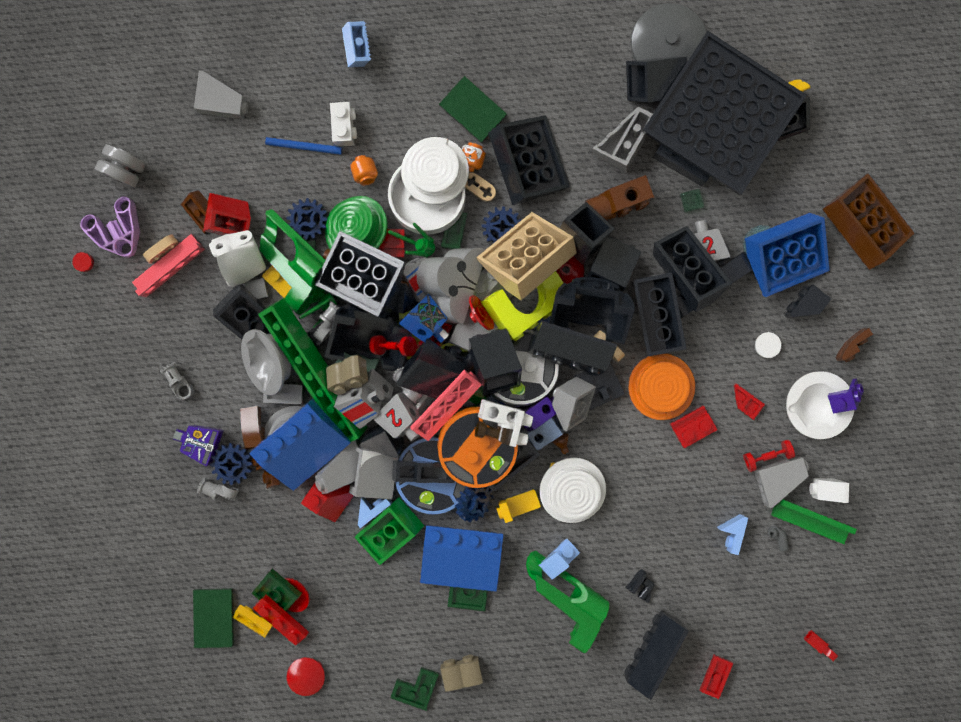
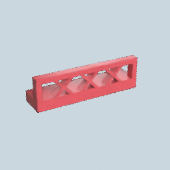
[132,234,205,297]
[410,370,482,441]

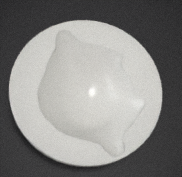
[401,137,469,204]
[786,372,854,439]
[539,458,606,523]

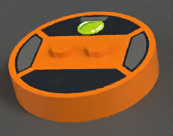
[437,407,518,488]

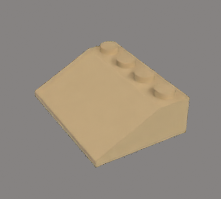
[476,212,576,300]

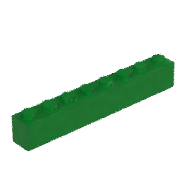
[258,298,368,442]

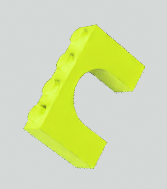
[481,271,564,341]

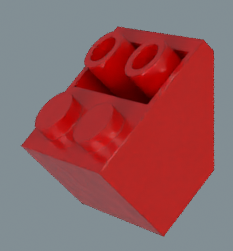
[203,193,251,235]

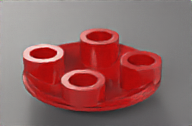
[287,657,325,696]

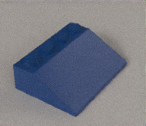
[745,213,830,297]
[249,399,351,491]
[420,525,503,592]

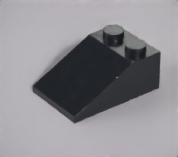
[213,284,271,340]

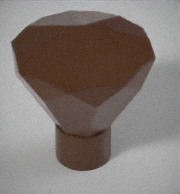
[552,433,569,454]

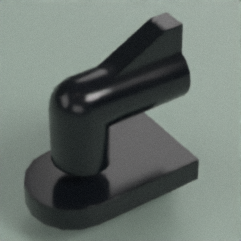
[625,569,655,603]

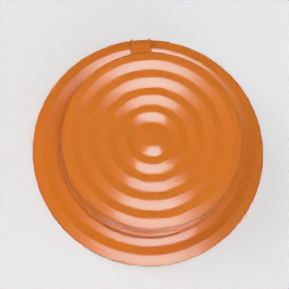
[628,354,695,420]

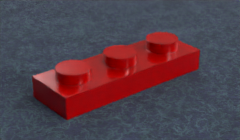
[253,594,309,646]

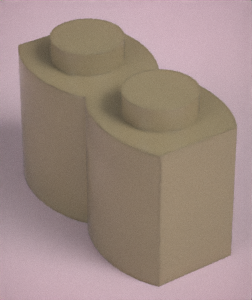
[326,355,368,395]
[440,655,483,691]

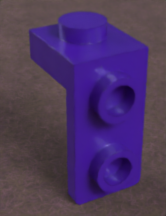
[828,378,864,414]

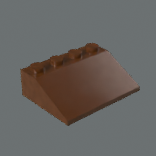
[823,173,914,270]

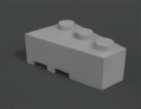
[592,107,653,172]

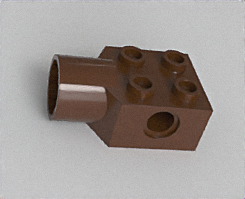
[585,175,654,221]

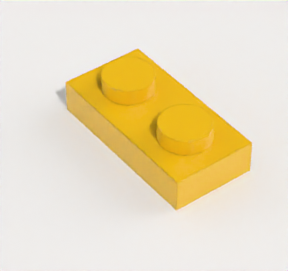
[262,266,292,299]
[233,604,273,638]

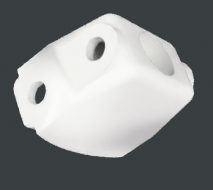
[209,231,266,287]

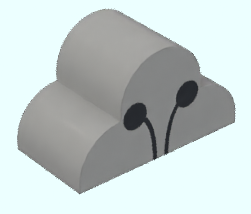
[417,248,485,324]

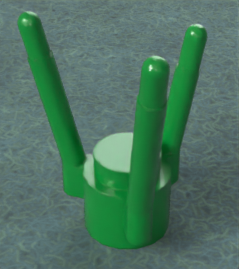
[388,223,435,258]
[290,292,338,328]

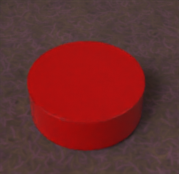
[72,252,94,272]

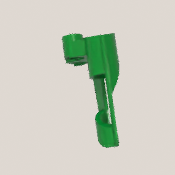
[259,209,325,315]
[526,550,609,654]

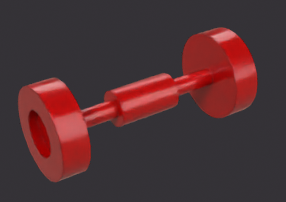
[369,335,417,356]
[743,439,795,472]

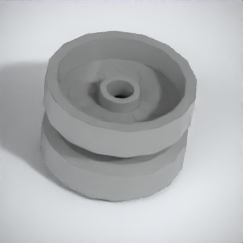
[94,144,146,188]

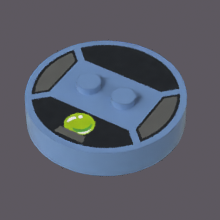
[395,436,465,514]

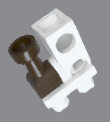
[475,399,533,447]

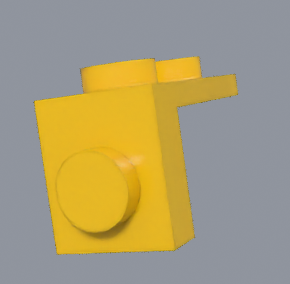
[496,489,540,523]

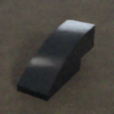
[392,460,455,483]

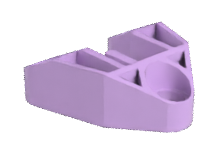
[80,197,140,258]

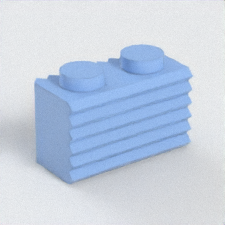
[342,21,371,67]

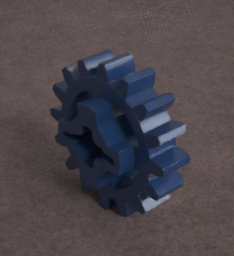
[286,198,328,241]
[482,206,522,243]
[210,443,253,485]
[455,486,494,523]

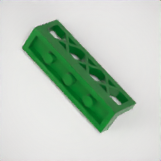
[771,499,857,544]

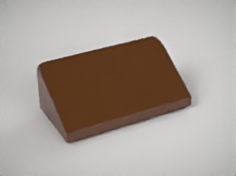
[180,190,208,234]

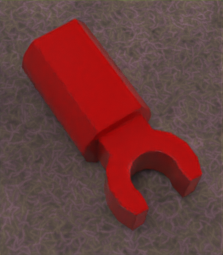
[804,630,838,662]

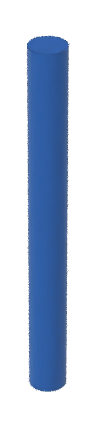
[265,137,342,155]

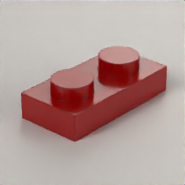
[700,654,733,699]

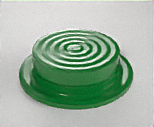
[325,196,388,249]

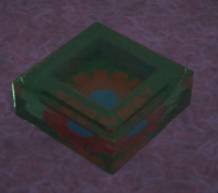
[680,189,704,212]

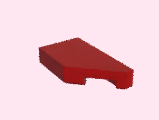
[734,384,765,420]

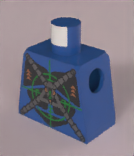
[399,294,449,343]

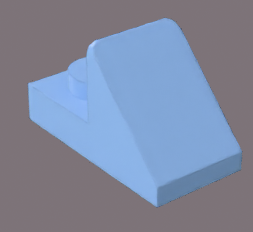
[358,497,392,528]
[717,514,748,555]
[539,539,580,580]

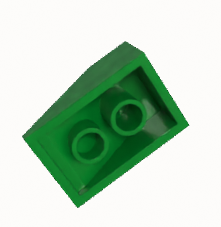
[355,497,425,566]

